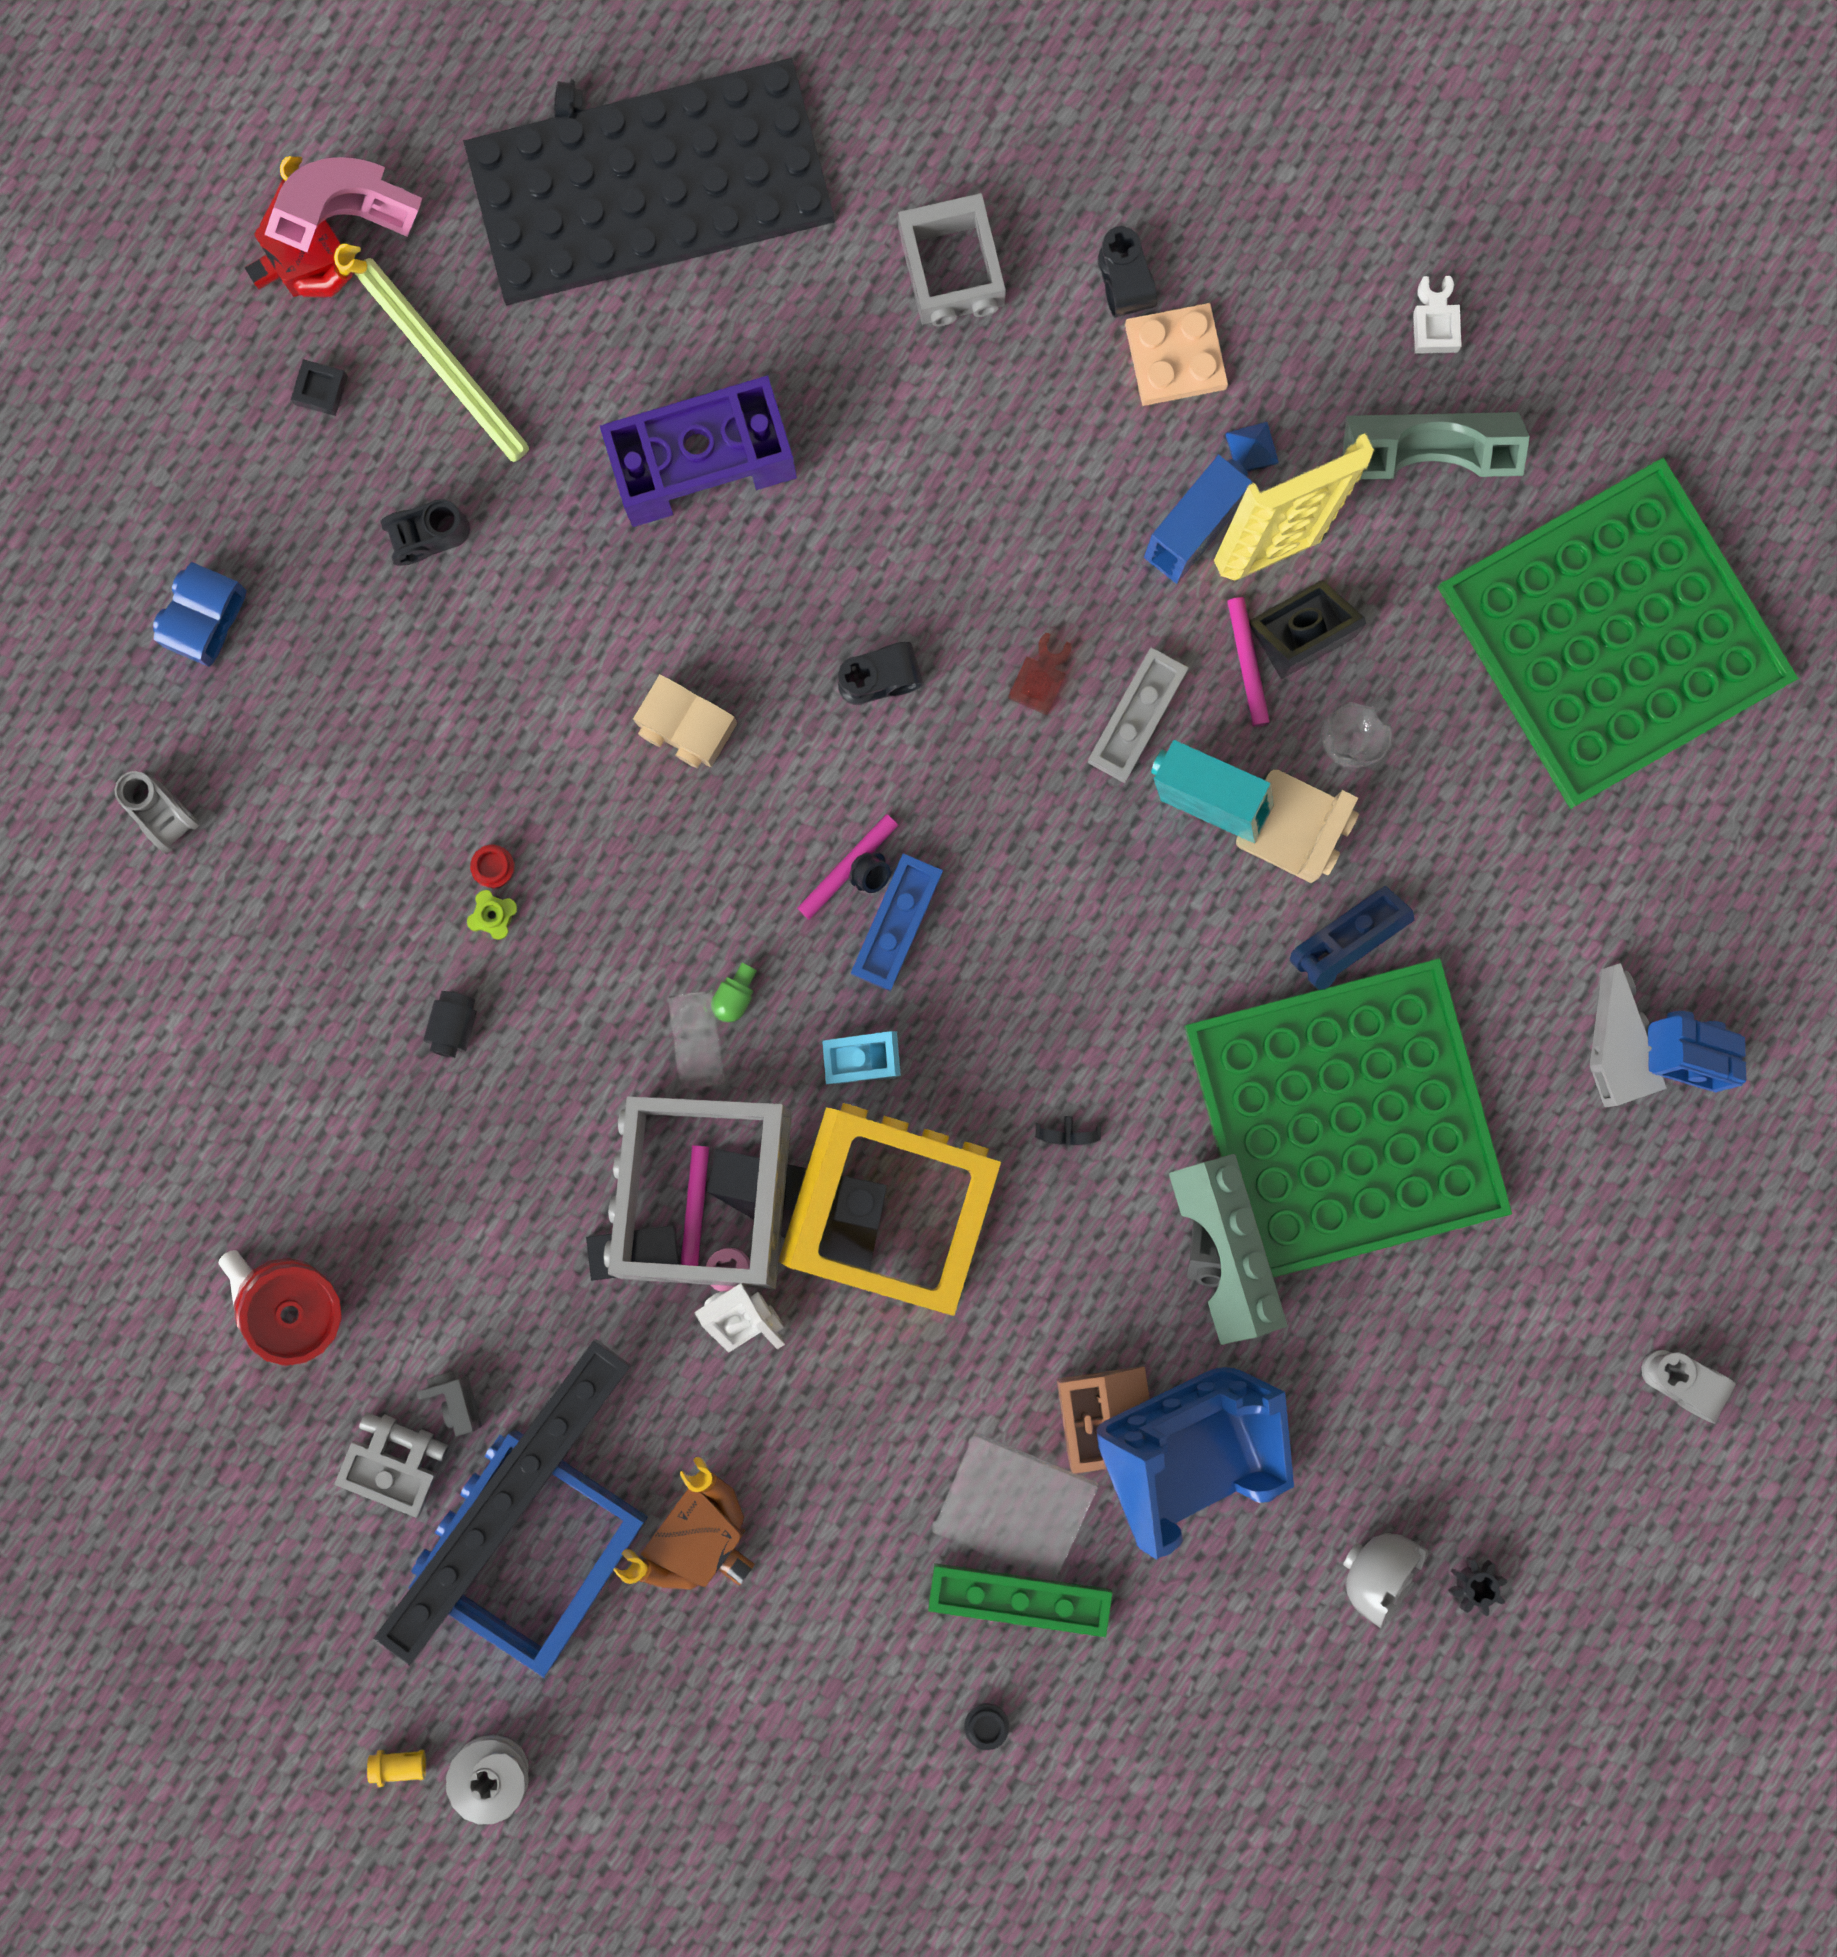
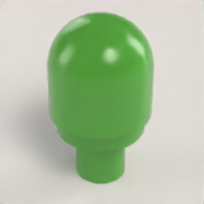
[711,963,757,1022]

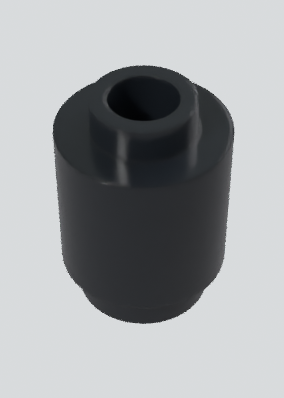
[423,991,477,1058]

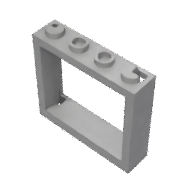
[604,1096,792,1289]

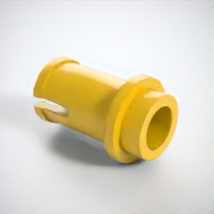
[367,1750,426,1787]

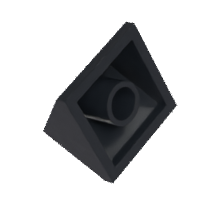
[1249,580,1366,679]

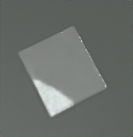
[932,1432,1099,1581]

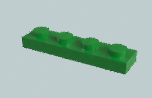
[928,1563,1112,1637]

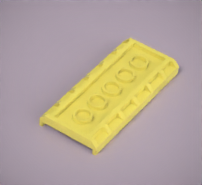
[1214,433,1374,581]

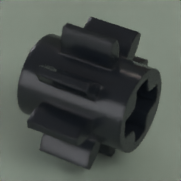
[1448,1557,1508,1616]

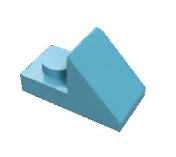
[822,1031,901,1084]

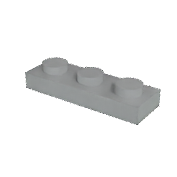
[1087,647,1188,783]

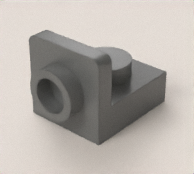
[1187,1220,1221,1287]
[417,1371,482,1437]

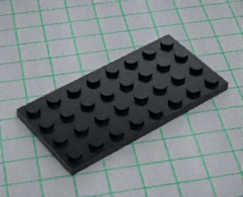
[463,58,835,306]

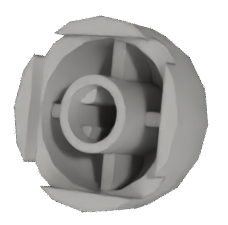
[1343,1533,1428,1628]

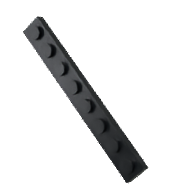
[373,1339,632,1666]

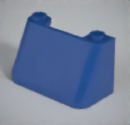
[1096,1367,1294,1559]

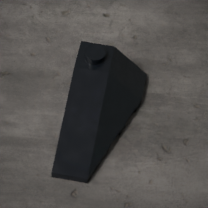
[707,1149,888,1270]

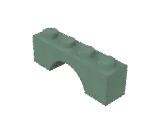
[1342,412,1530,479]
[1169,1154,1288,1345]

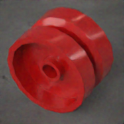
[234,1258,342,1366]

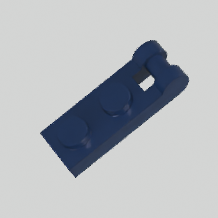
[1290,885,1415,990]

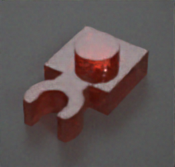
[1008,632,1071,716]

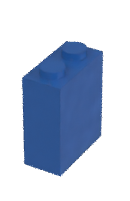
[1144,454,1253,584]

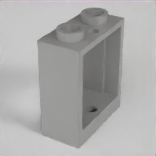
[898,193,1006,326]

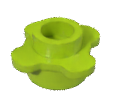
[467,890,517,940]

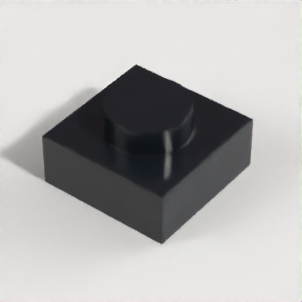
[291,359,348,416]

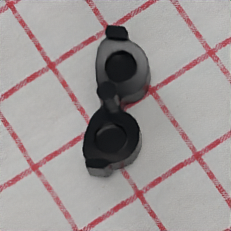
[1035,1116,1101,1145]

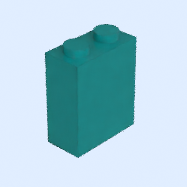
[1151,740,1274,844]

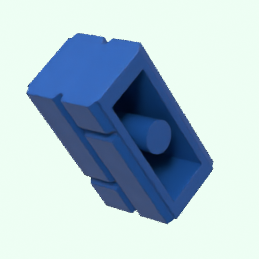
[1648,1011,1747,1092]

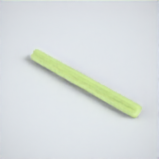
[355,258,529,462]

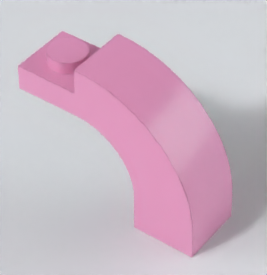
[265,157,422,252]

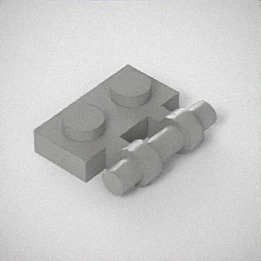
[334,1412,449,1518]

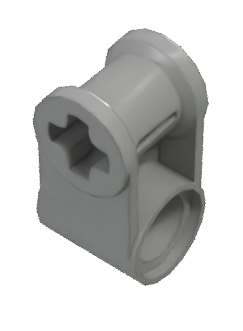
[114,771,200,855]
[1641,1350,1736,1424]

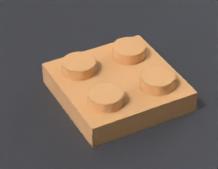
[1125,303,1228,406]

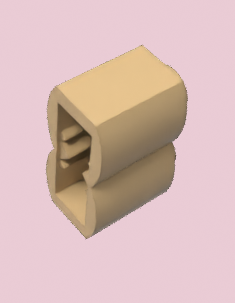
[633,674,738,768]

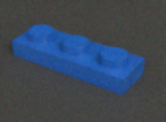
[851,853,943,992]

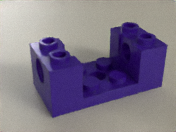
[600,375,797,527]

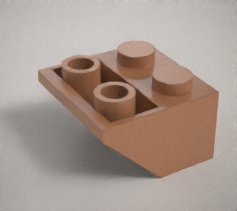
[1057,1366,1150,1474]

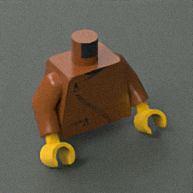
[614,1457,755,1590]

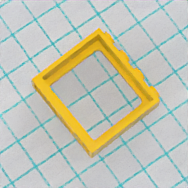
[778,1103,1001,1316]

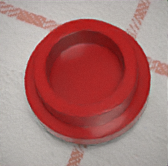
[470,845,515,888]

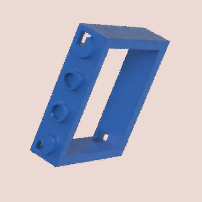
[408,1429,648,1678]

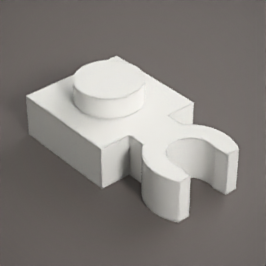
[1413,276,1461,353]

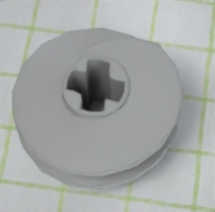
[446,1734,529,1825]

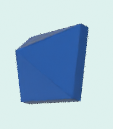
[1225,422,1279,472]

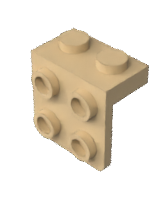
[1236,770,1359,883]

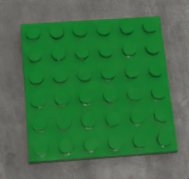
[1437,457,1799,809]
[1184,958,1512,1278]

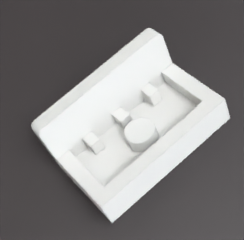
[695,1283,785,1352]

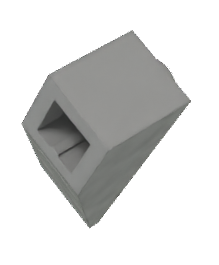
[1590,963,1667,1107]

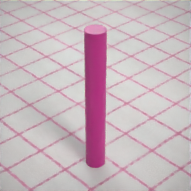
[1227,597,1270,727]
[797,814,899,920]
[680,1145,709,1266]

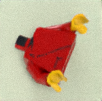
[244,156,367,298]

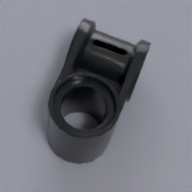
[1098,226,1157,318]
[380,499,470,566]
[838,642,924,705]

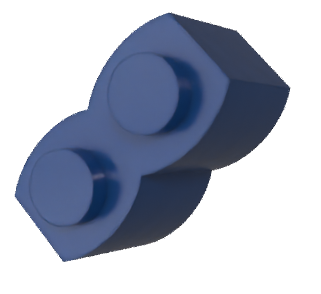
[153,562,247,667]

